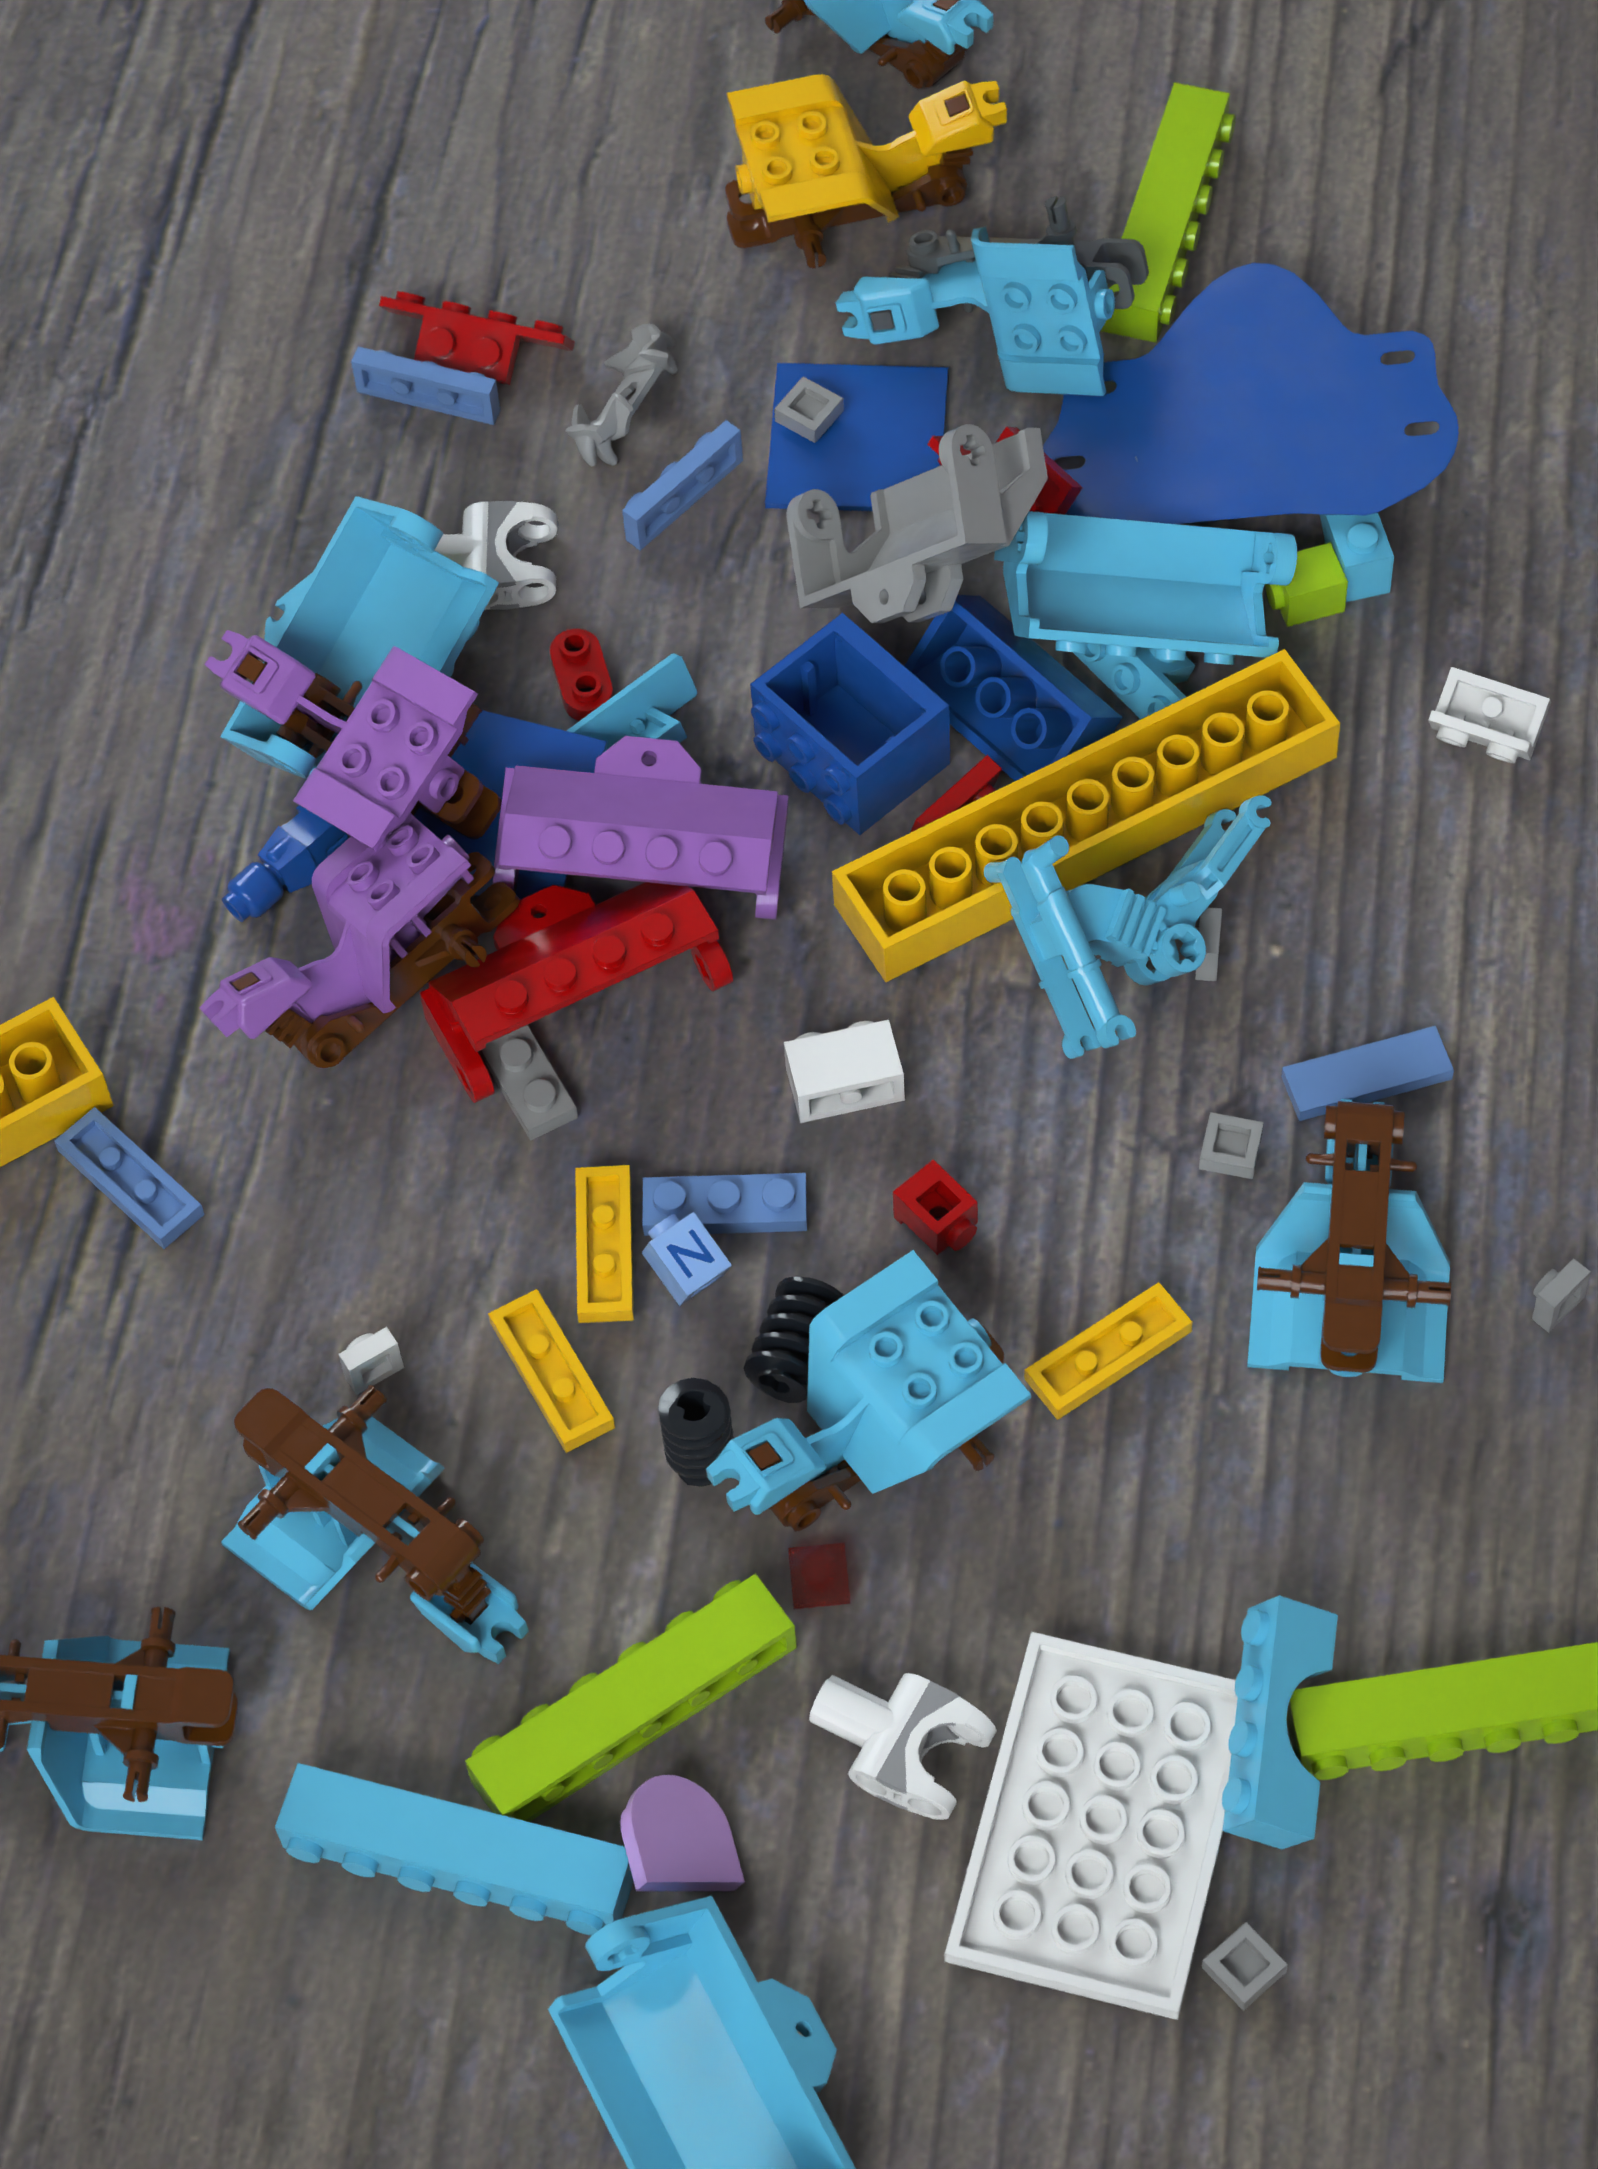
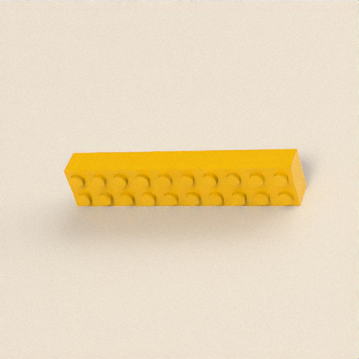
[832,649,1340,982]

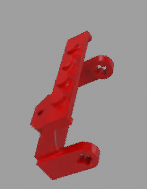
[420,882,733,1103]

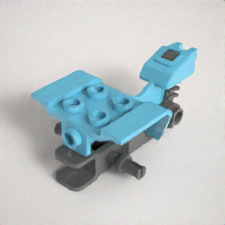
[835,196,1149,396]

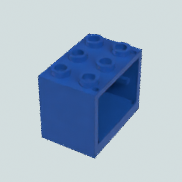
[750,613,950,836]

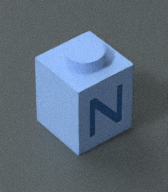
[642,1212,732,1306]

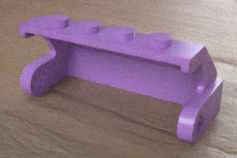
[493,736,789,920]

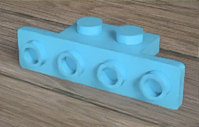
[1073,643,1195,720]
[566,653,697,751]

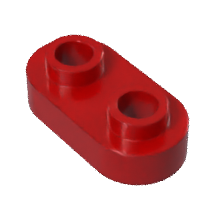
[550,629,614,721]

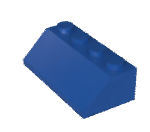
[904,595,1123,781]

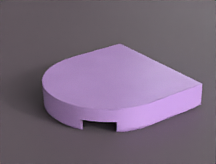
[620,1775,745,1891]

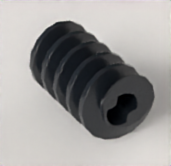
[744,1276,843,1403]
[658,1378,734,1487]

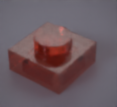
[788,1542,850,1609]

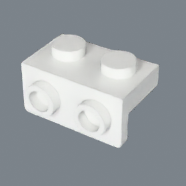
[1428,667,1551,763]

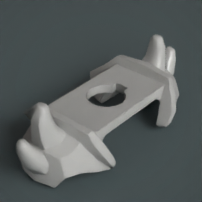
[566,324,678,466]

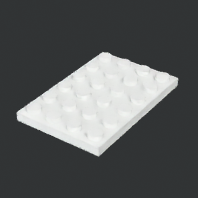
[945,1632,1238,2020]

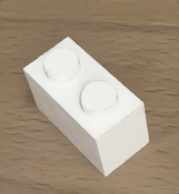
[784,1019,905,1123]

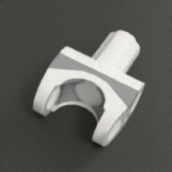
[435,501,558,610]
[809,1673,996,1820]

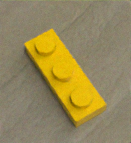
[575,1165,634,1323]
[1024,1282,1193,1420]
[488,1289,615,1453]

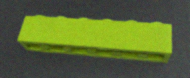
[1101,82,1236,343]
[465,1573,797,1822]
[1287,1642,1598,1780]

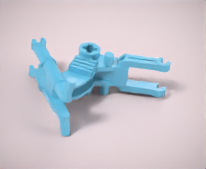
[984,795,1272,1059]

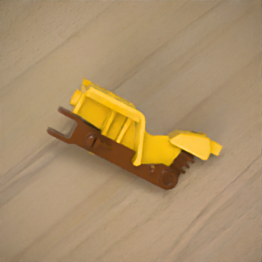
[725,74,1007,269]

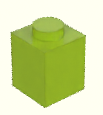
[1265,542,1348,627]

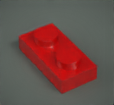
[910,755,1002,833]

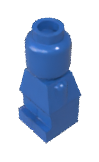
[222,805,349,922]

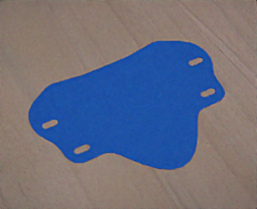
[1043,263,1458,525]

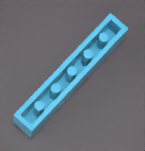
[275,1763,634,1936]

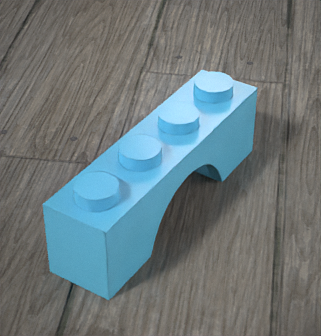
[1319,513,1394,602]
[1222,1595,1338,1849]

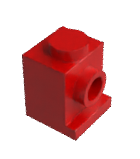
[892,1159,978,1255]

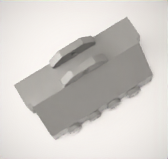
[787,424,1048,623]

